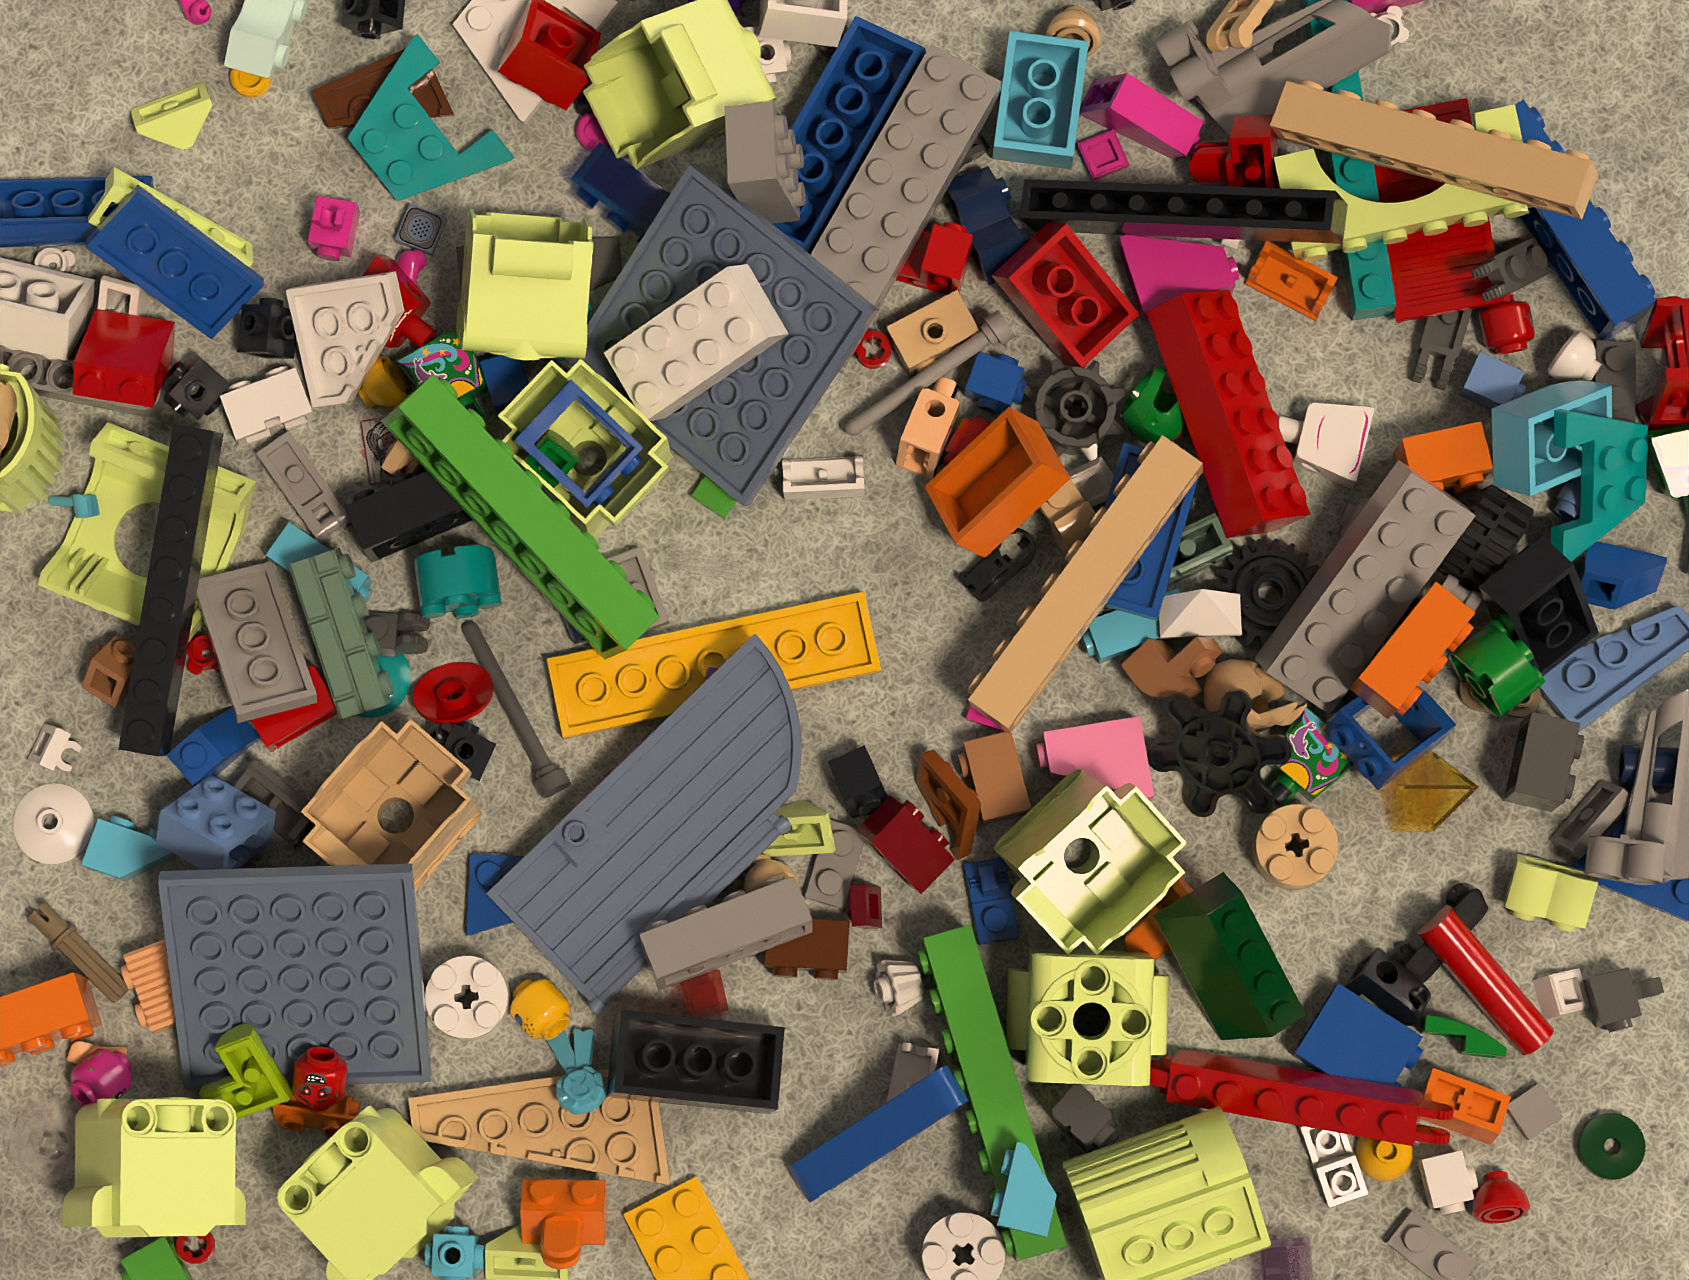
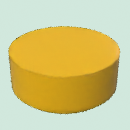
[230,68,271,98]

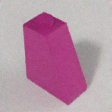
[1079,73,1204,158]
[1117,235,1239,320]

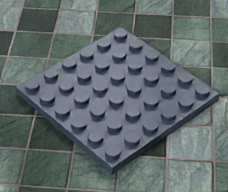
[565,164,879,506]
[158,863,432,1089]

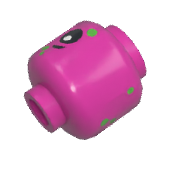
[70,1049,132,1107]

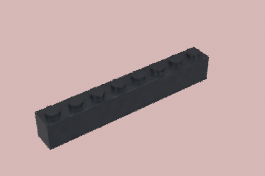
[1019,179,1348,244]
[118,424,224,757]

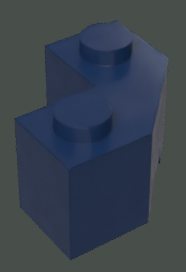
[946,166,1031,285]

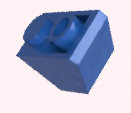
[1577,541,1667,610]

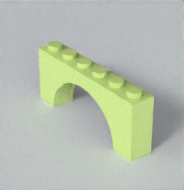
[1274,104,1533,262]

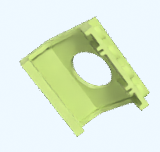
[38,422,256,643]

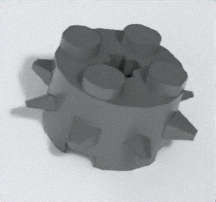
[1023,359,1127,462]

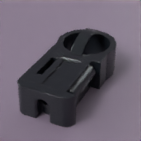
[959,528,1036,603]

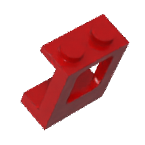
[1640,296,1689,424]

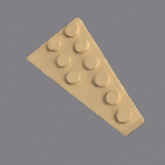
[408,1069,671,1186]

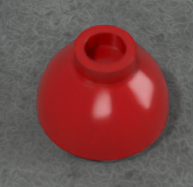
[1472,1171,1530,1224]

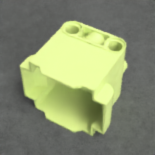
[583,0,777,170]
[456,209,593,360]
[498,359,673,539]
[994,769,1187,955]
[1005,948,1169,1086]
[62,1097,246,1238]
[277,1105,479,1280]

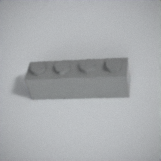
[639,876,813,991]

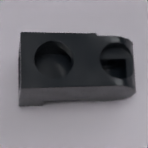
[1345,947,1431,1026]

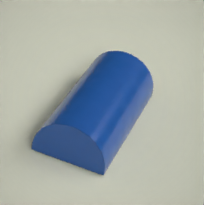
[0,176,154,248]

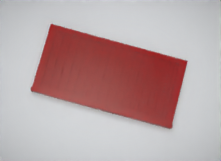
[1374,98,1504,323]

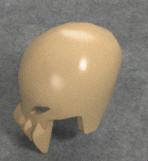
[1203,659,1307,733]

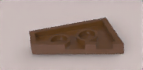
[312,48,454,129]

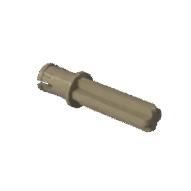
[27,902,129,1003]

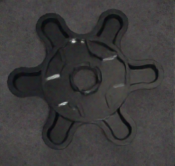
[1147,688,1292,817]

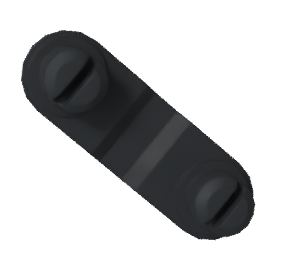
[1392,883,1488,983]

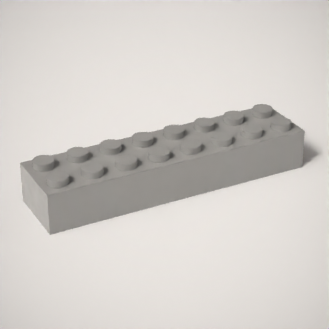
[811,44,1002,368]

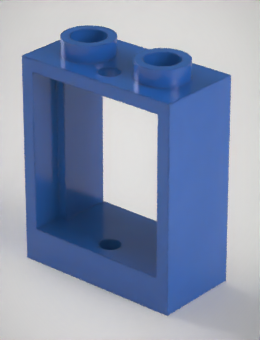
[513,380,643,508]
[1323,690,1456,790]

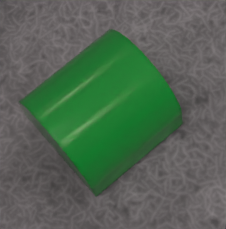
[523,430,579,488]

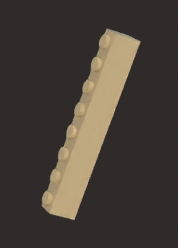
[1270,80,1598,220]
[967,435,1203,734]

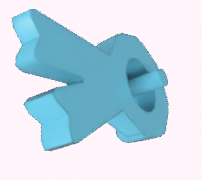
[547,1028,607,1115]

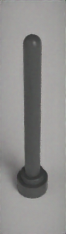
[463,621,571,799]

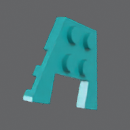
[347,34,515,201]
[1551,409,1648,561]

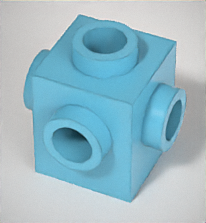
[425,1226,485,1280]

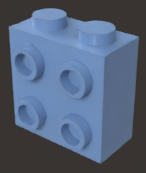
[156,774,276,870]

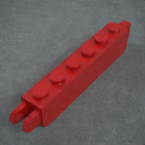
[1150,1049,1454,1146]

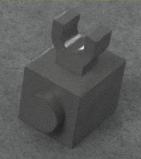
[1583,967,1664,1033]

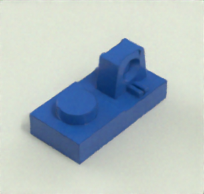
[964,857,1020,945]

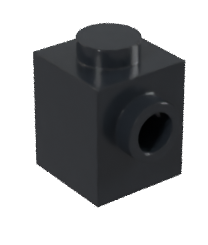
[828,745,888,819]

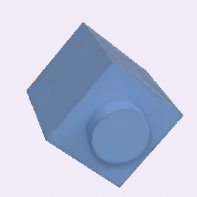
[1459,352,1526,410]

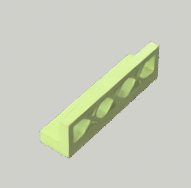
[88,167,253,267]

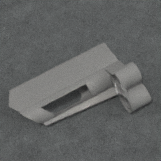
[1155,0,1392,137]
[1584,689,1689,885]

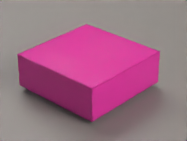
[1077,129,1129,182]

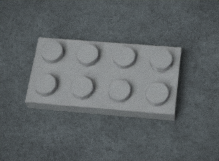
[196,561,317,723]

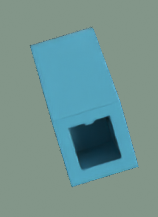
[81,815,178,882]
[991,1142,1057,1238]

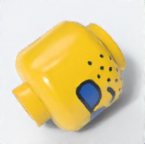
[510,979,571,1040]

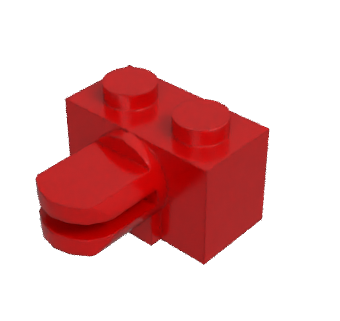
[1189,115,1280,188]

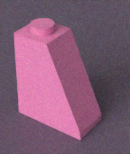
[1036,716,1154,801]

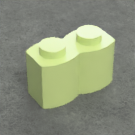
[1504,854,1598,931]

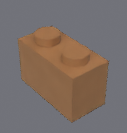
[957,732,1031,825]

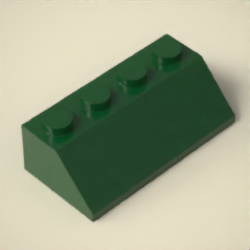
[1153,872,1306,1040]

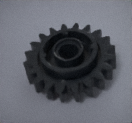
[1213,539,1319,650]

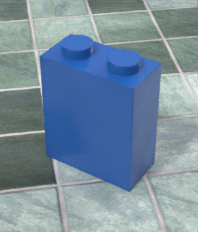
[1292,983,1423,1087]

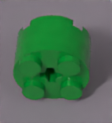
[1449,618,1546,717]

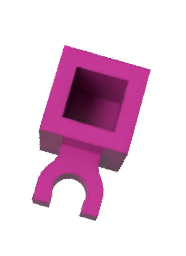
[307,196,360,261]

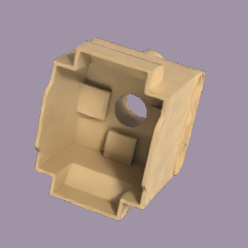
[301,719,482,892]

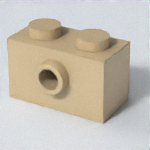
[886,290,980,376]

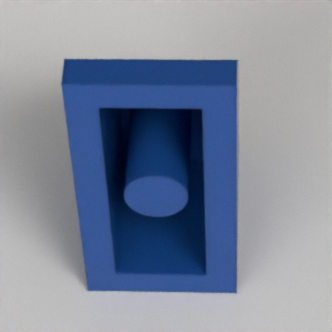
[167,708,261,786]

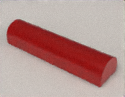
[1416,905,1554,1055]

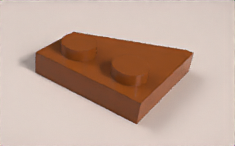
[916,749,981,860]

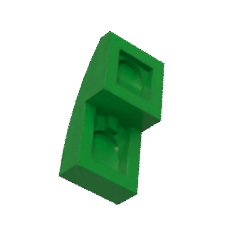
[1420,1015,1507,1059]

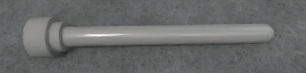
[845,310,1016,436]

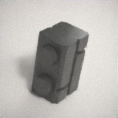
[1052,1084,1119,1153]

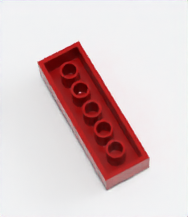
[1146,290,1310,538]

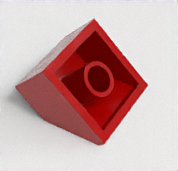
[498,0,601,111]

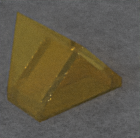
[1391,751,1479,832]

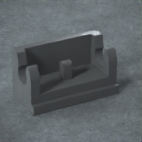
[234,759,314,847]

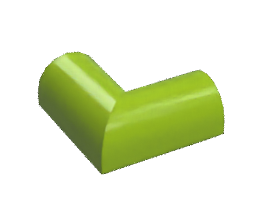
[199,1023,292,1120]

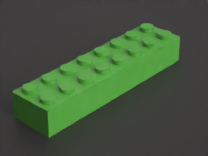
[381,374,660,660]
[917,924,1067,1261]

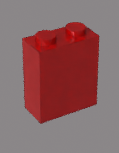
[73,309,175,408]

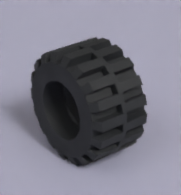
[1438,484,1534,594]

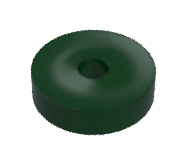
[1577,1113,1646,1180]

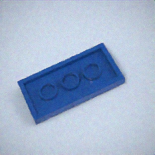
[85,185,264,339]
[1104,442,1200,621]

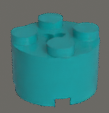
[415,545,502,619]

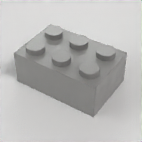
[724,101,806,224]

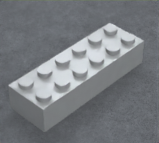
[1255,460,1476,714]

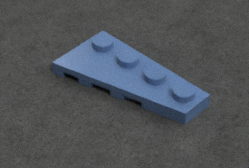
[1539,605,1689,733]

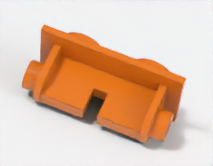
[272,1086,361,1137]

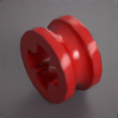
[856,330,891,369]
[176,1232,215,1264]

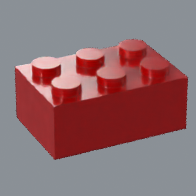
[992,222,1139,368]

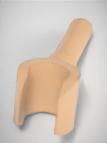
[67,1041,127,1064]

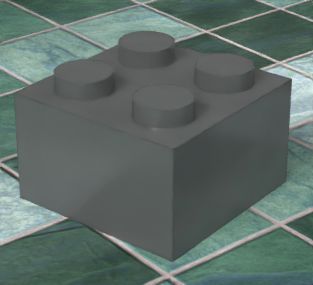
[1503,712,1584,812]

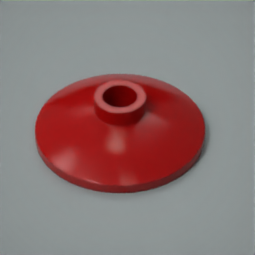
[413,662,494,724]

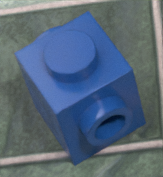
[964,352,1029,415]

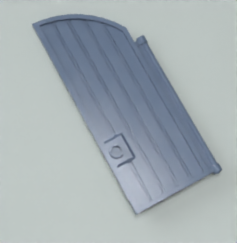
[486,634,802,1015]

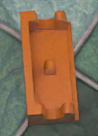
[1245,241,1338,321]
[1420,1068,1511,1145]

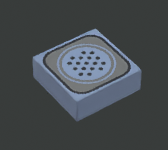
[395,203,448,256]

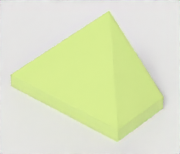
[130,81,212,150]
[760,800,836,857]
[485,1224,569,1280]

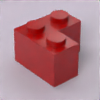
[895,222,973,295]

